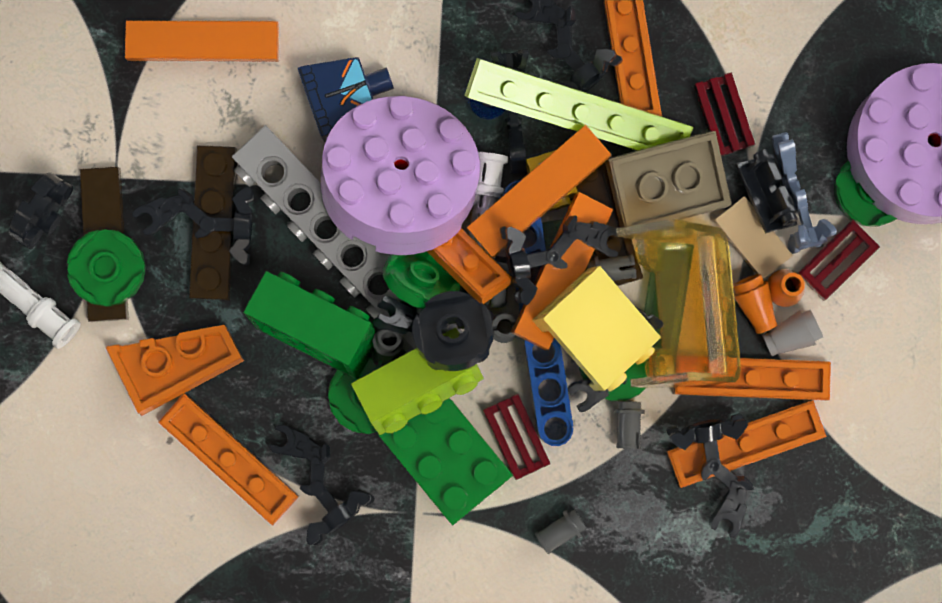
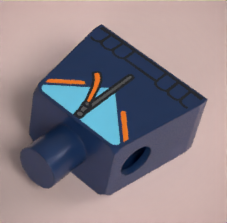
[297,57,394,143]

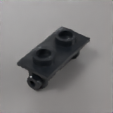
[735,149,798,234]

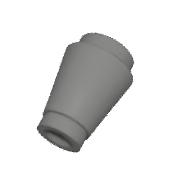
[762,309,823,356]

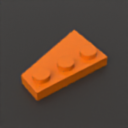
[106,325,244,416]

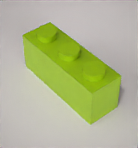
[351,327,484,435]

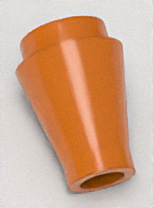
[768,269,805,307]
[732,274,778,334]

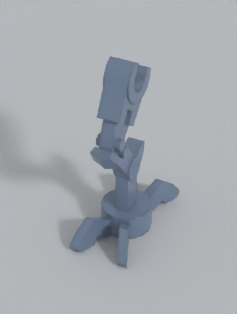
[772,132,837,254]

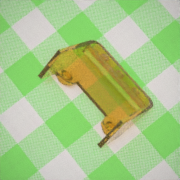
[617,219,741,388]

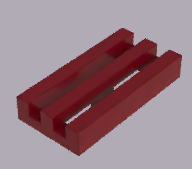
[694,72,755,157]
[798,220,880,301]
[483,394,551,480]

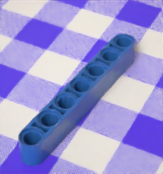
[503,180,573,446]

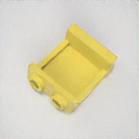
[532,266,661,391]

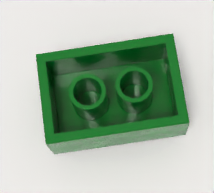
[243,271,376,380]
[378,398,514,526]

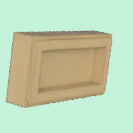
[713,196,793,280]

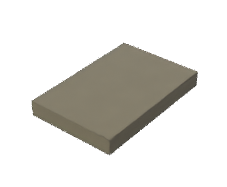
[605,131,732,235]

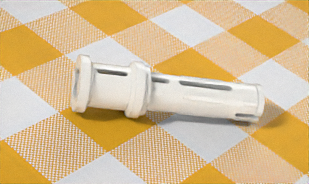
[469,152,508,256]
[0,262,81,349]

